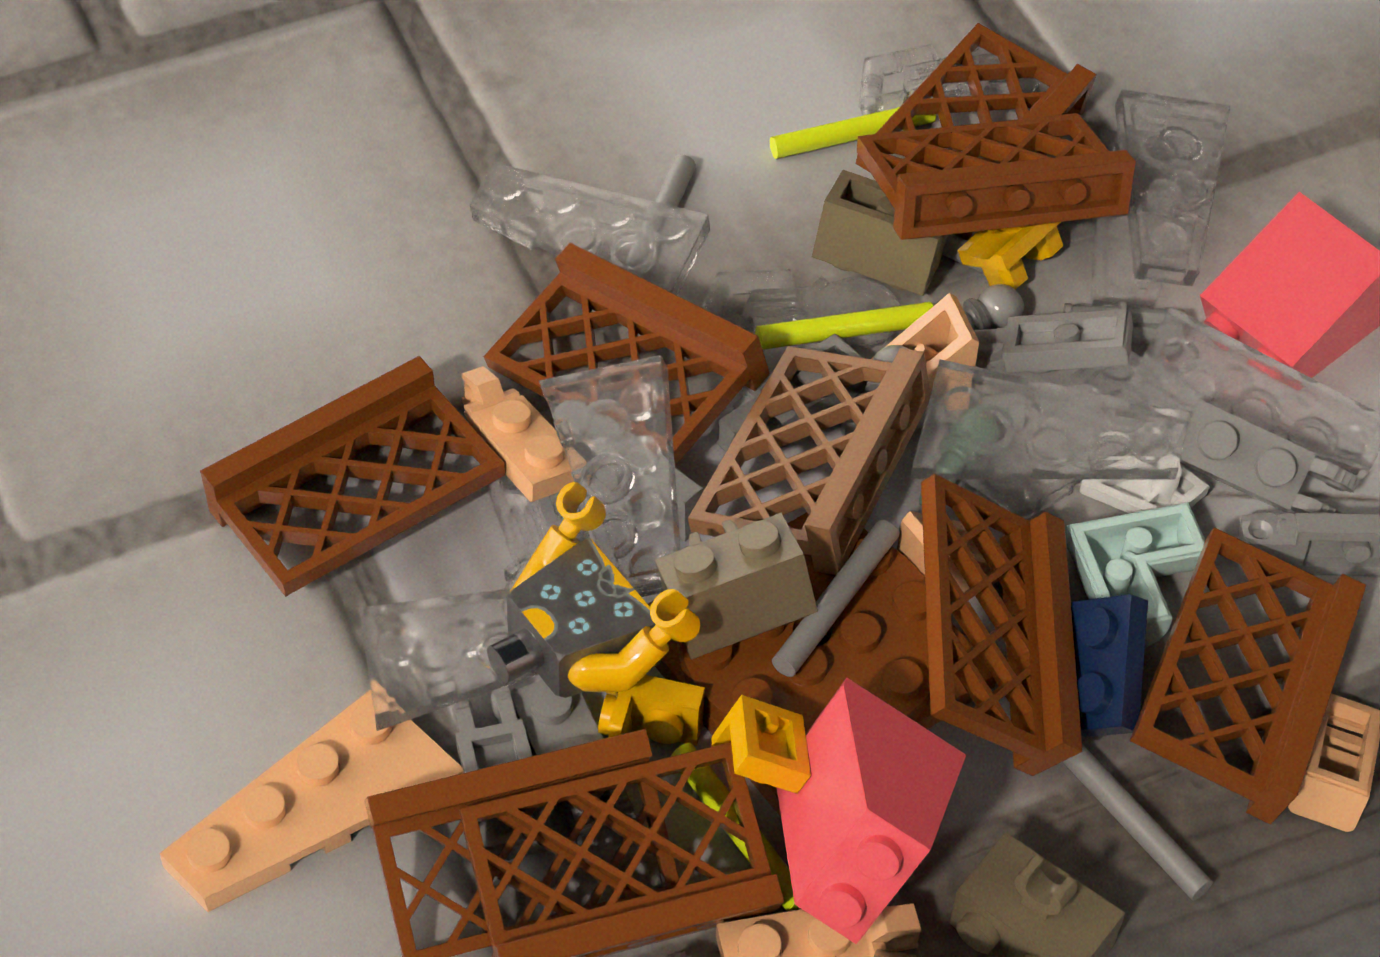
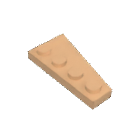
[159,686,464,912]

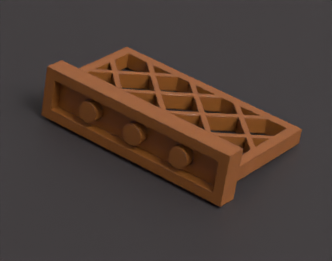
[855,23,1097,240]
[857,113,1136,240]
[483,243,770,467]
[200,356,506,597]
[921,473,1082,776]
[1130,527,1366,825]
[365,729,679,957]
[459,742,785,957]

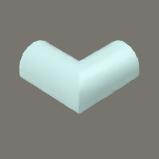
[1065,503,1205,648]

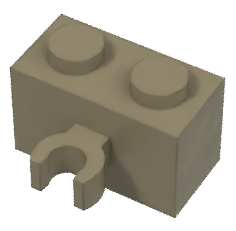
[812,170,947,296]
[654,512,818,659]
[949,832,1125,957]

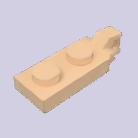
[462,366,588,502]
[716,903,921,957]

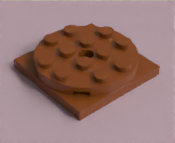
[648,512,996,817]

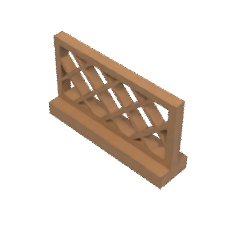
[688,346,931,575]

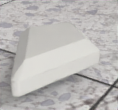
[1079,449,1209,513]

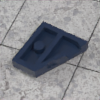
[1071,594,1148,737]

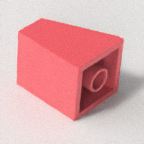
[1200,192,1380,389]
[776,678,966,944]

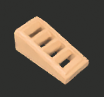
[1288,693,1380,832]

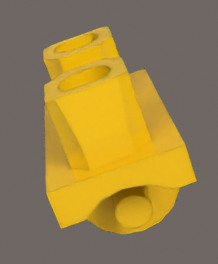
[957,222,1063,290]

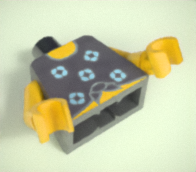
[487,482,700,698]

